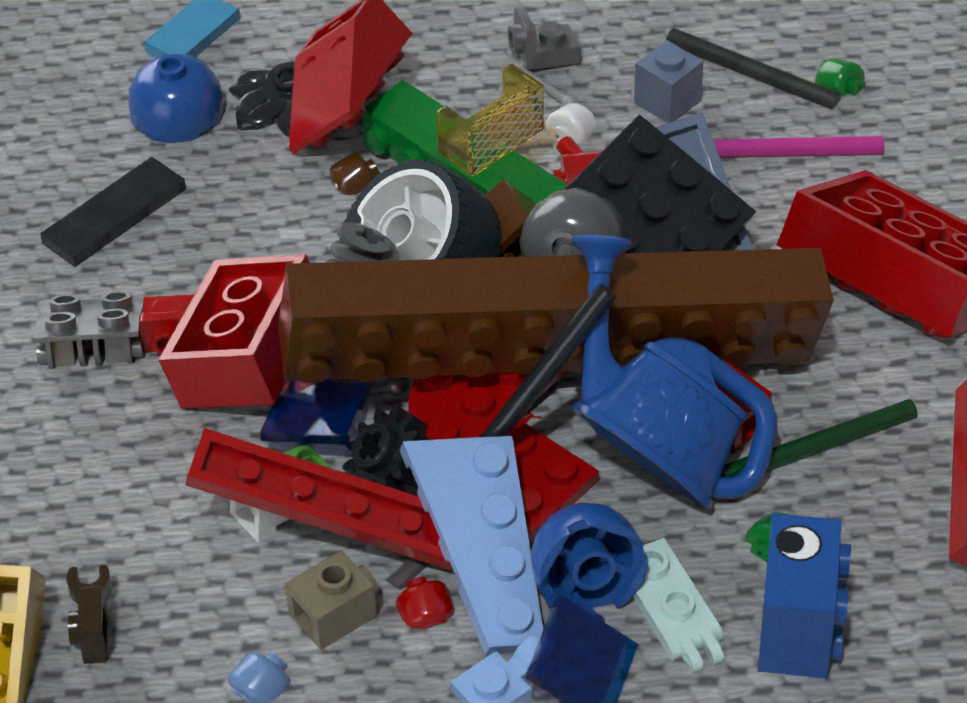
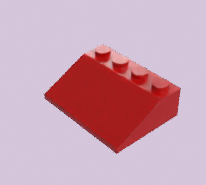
[777,170,967,338]

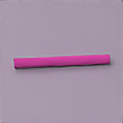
[713,136,884,158]

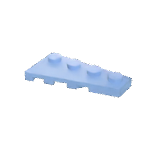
[400,436,545,655]

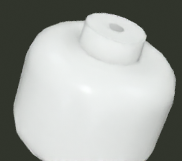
[545,103,597,143]

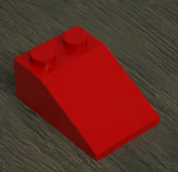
[158,254,309,408]

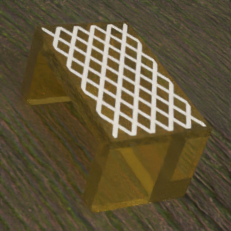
[436,63,544,177]

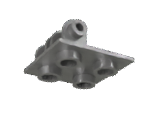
[32,291,144,368]

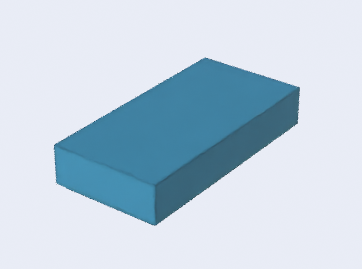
[144,0,240,58]

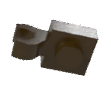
[66,565,112,664]

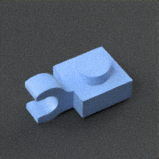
[450,633,554,703]

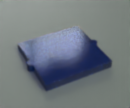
[260,380,370,446]
[525,595,638,703]

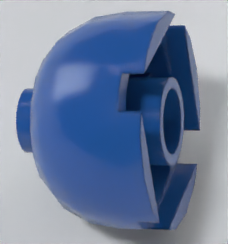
[128,54,225,143]
[530,502,648,619]

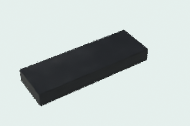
[40,156,186,267]

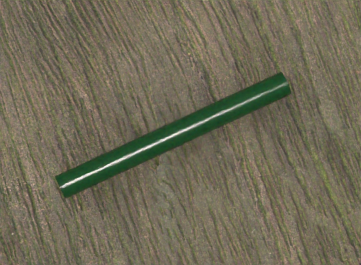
[720,399,918,477]

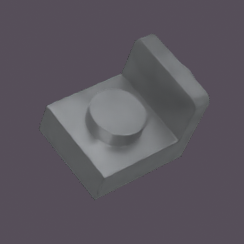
[507,7,581,71]

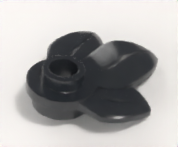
[228,62,295,137]

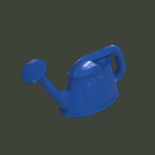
[571,234,778,511]

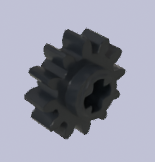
[342,405,432,491]

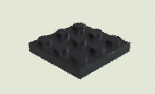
[564,114,756,254]

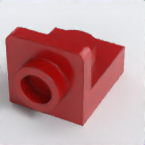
[139,294,195,354]

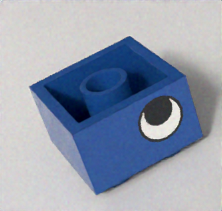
[757,513,851,679]

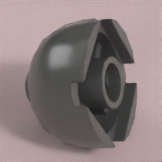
[520,188,627,257]

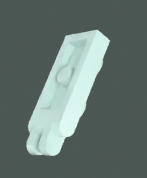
[632,538,724,674]

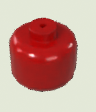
[395,577,455,630]

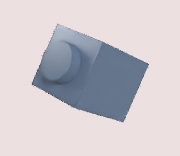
[634,40,704,123]

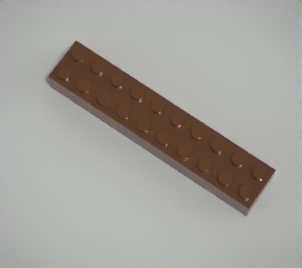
[278,248,834,383]

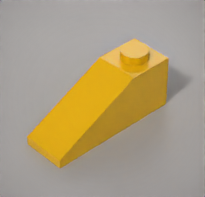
[0,565,46,703]

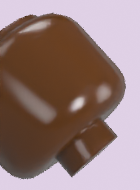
[329,153,381,195]

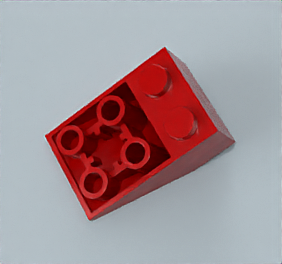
[289,0,413,155]

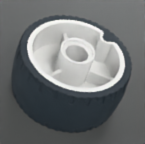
[339,160,502,260]

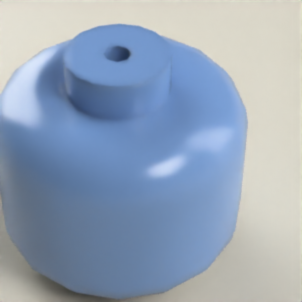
[228,652,291,703]

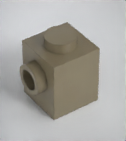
[285,550,379,650]

